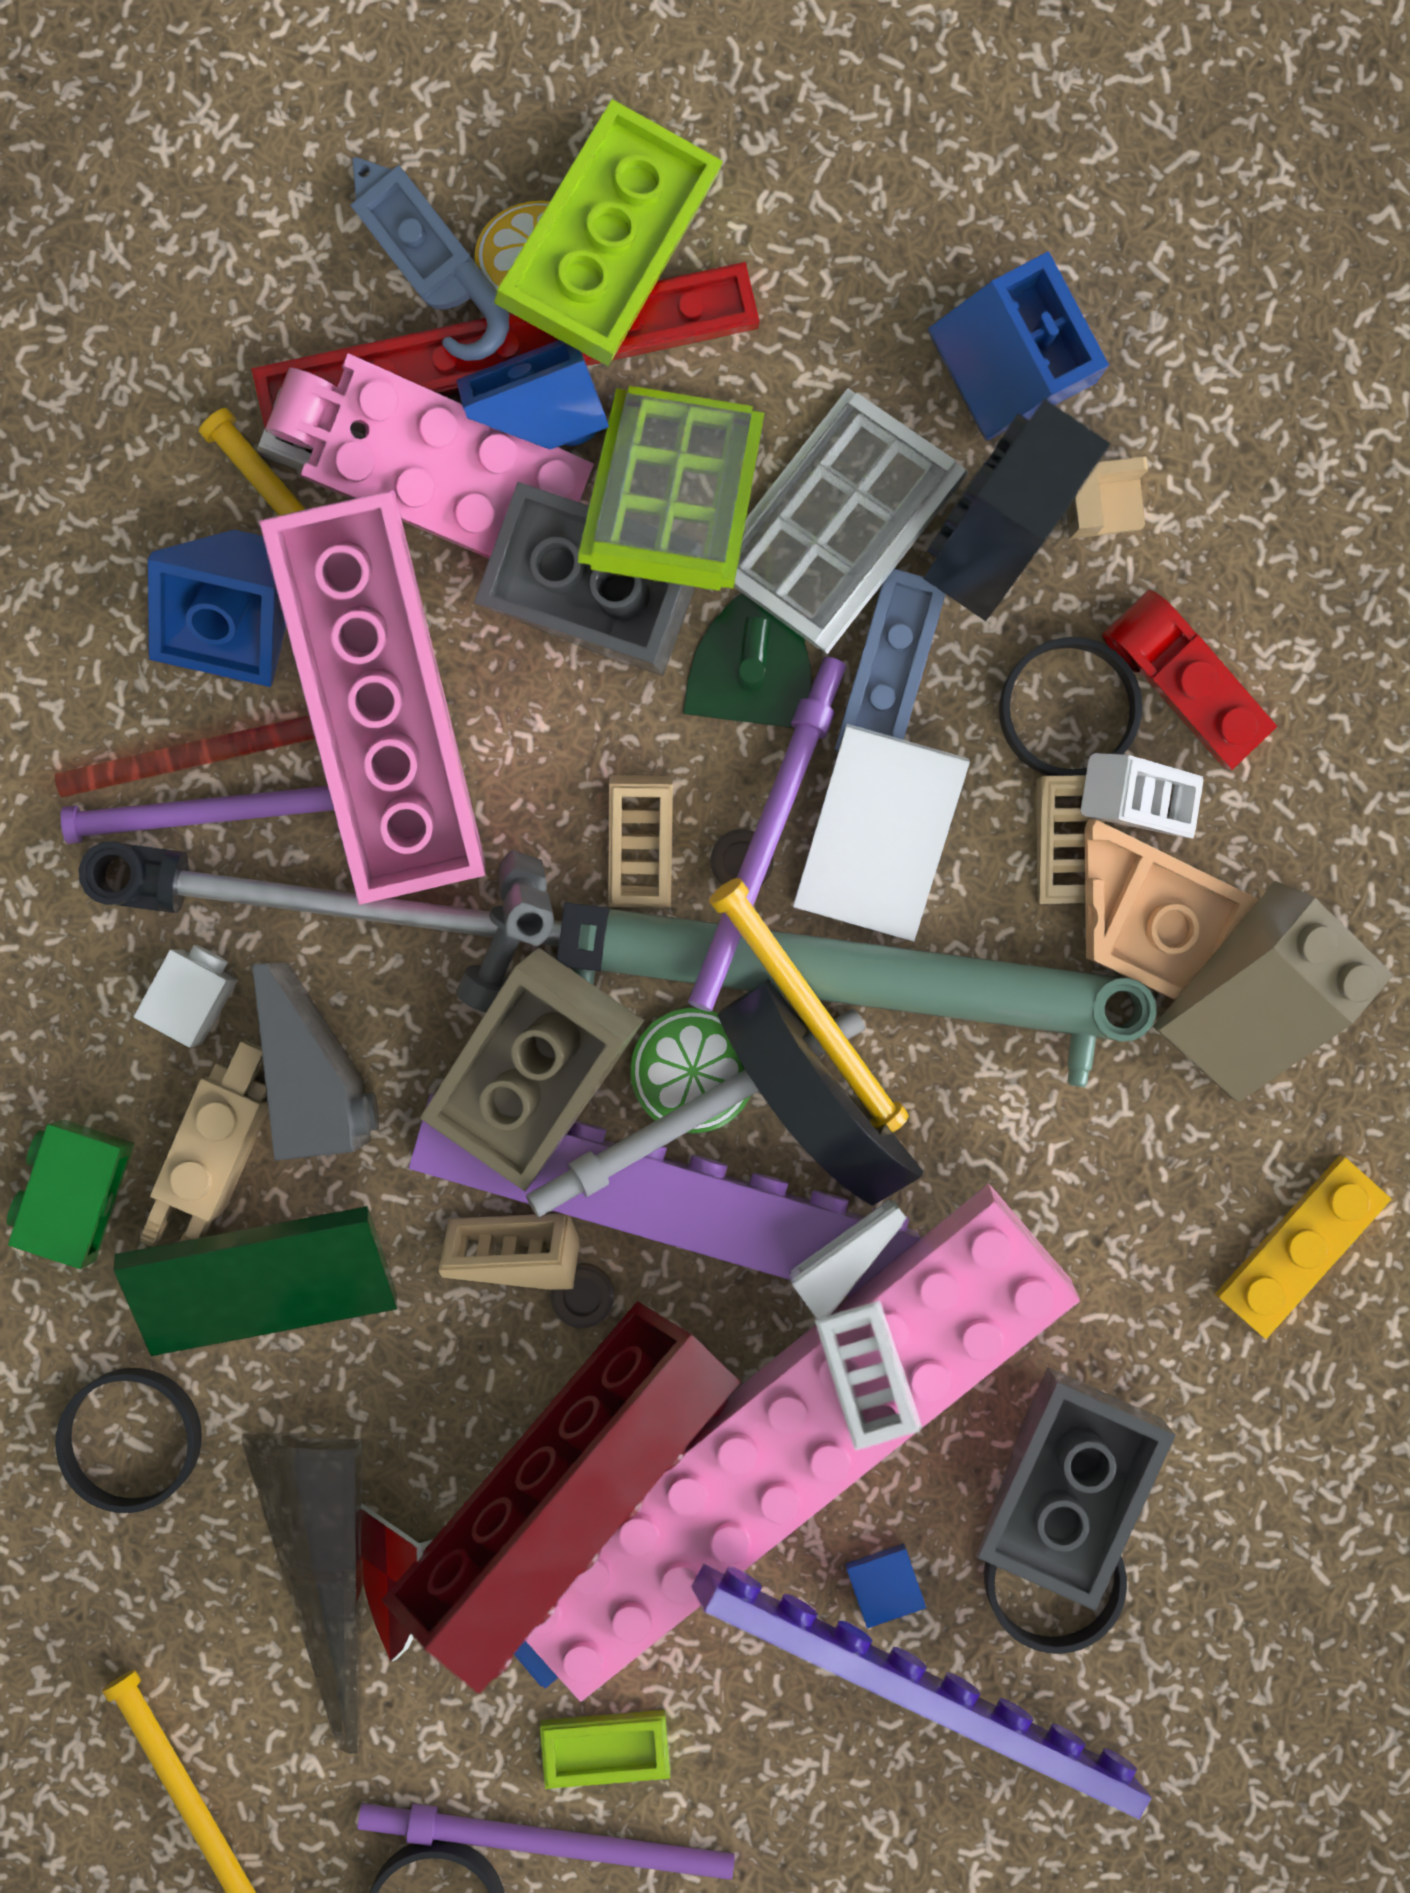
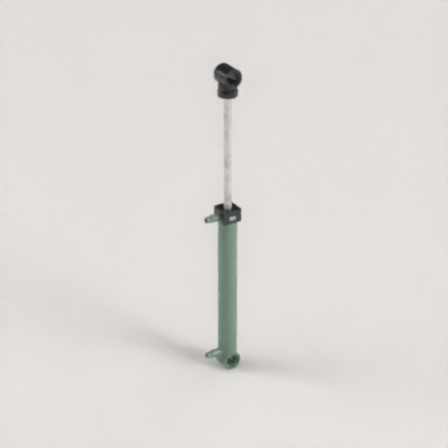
[79,842,1156,1087]

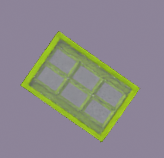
[578,385,765,591]

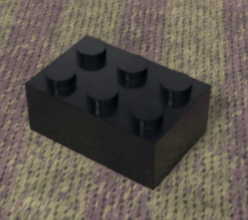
[923,398,1111,621]

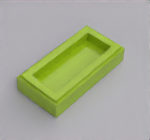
[540,1710,671,1789]

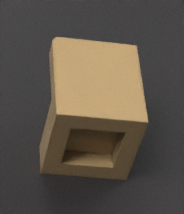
[1066,457,1148,539]

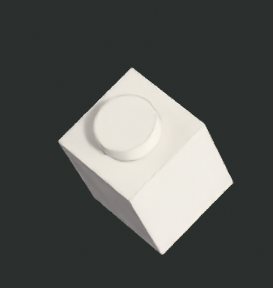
[134,945,238,1048]

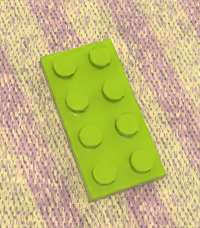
[494,99,723,367]

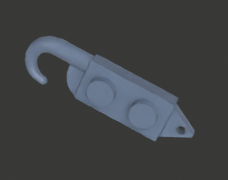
[350,157,509,361]

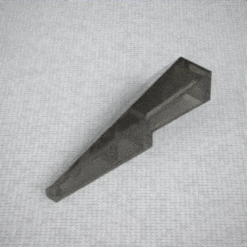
[242,1432,363,1754]

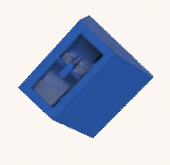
[927,251,1109,442]

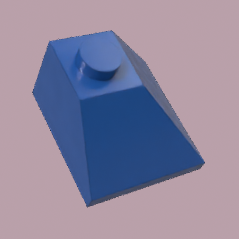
[148,529,286,687]

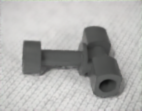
[456,850,554,1013]

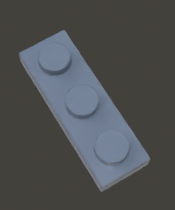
[834,569,946,752]

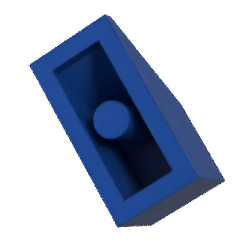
[457,340,609,450]

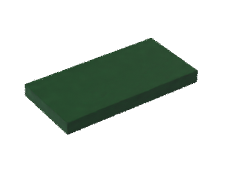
[113,1206,397,1356]

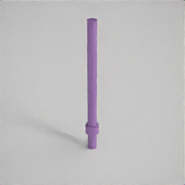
[688,657,846,1012]
[357,1803,735,1880]

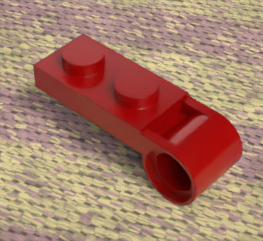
[1102,590,1278,770]

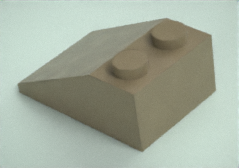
[1153,881,1394,1103]
[420,948,644,1192]

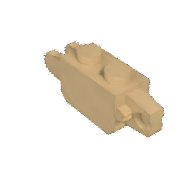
[140,1040,269,1247]

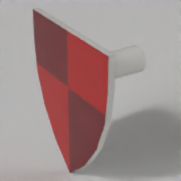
[355,1502,433,1662]

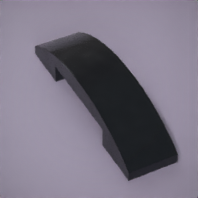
[718,978,924,1206]

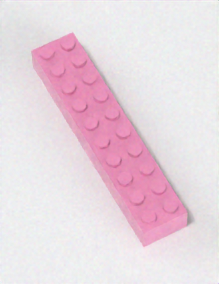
[525,1183,1080,1702]

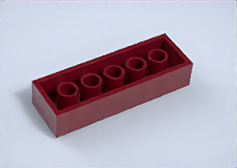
[382,1301,741,1695]

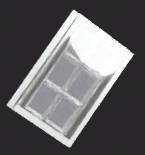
[734,389,968,654]

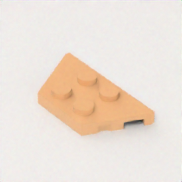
[1084,819,1259,1001]

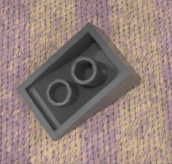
[474,482,703,676]
[252,963,379,1161]
[977,1367,1176,1611]

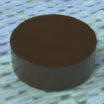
[711,829,773,885]
[551,1263,614,1328]

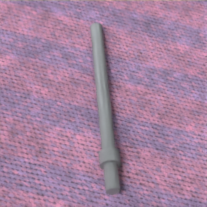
[526,1009,865,1218]

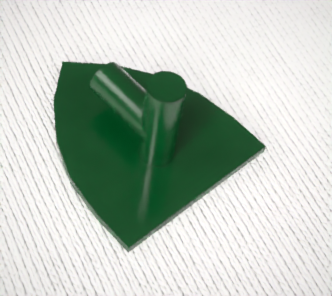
[683,578,811,728]

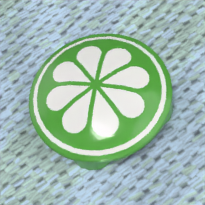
[631,1008,750,1133]

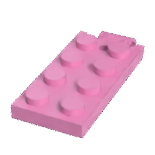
[266,353,594,559]

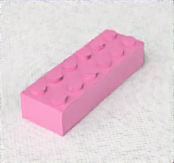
[260,490,486,905]

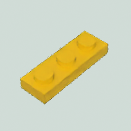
[1215,1155,1392,1339]

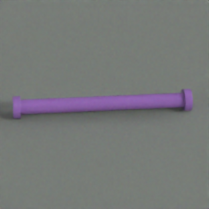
[61,786,334,844]

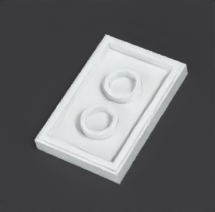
[793,724,970,942]

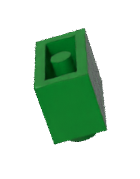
[6,1120,135,1269]

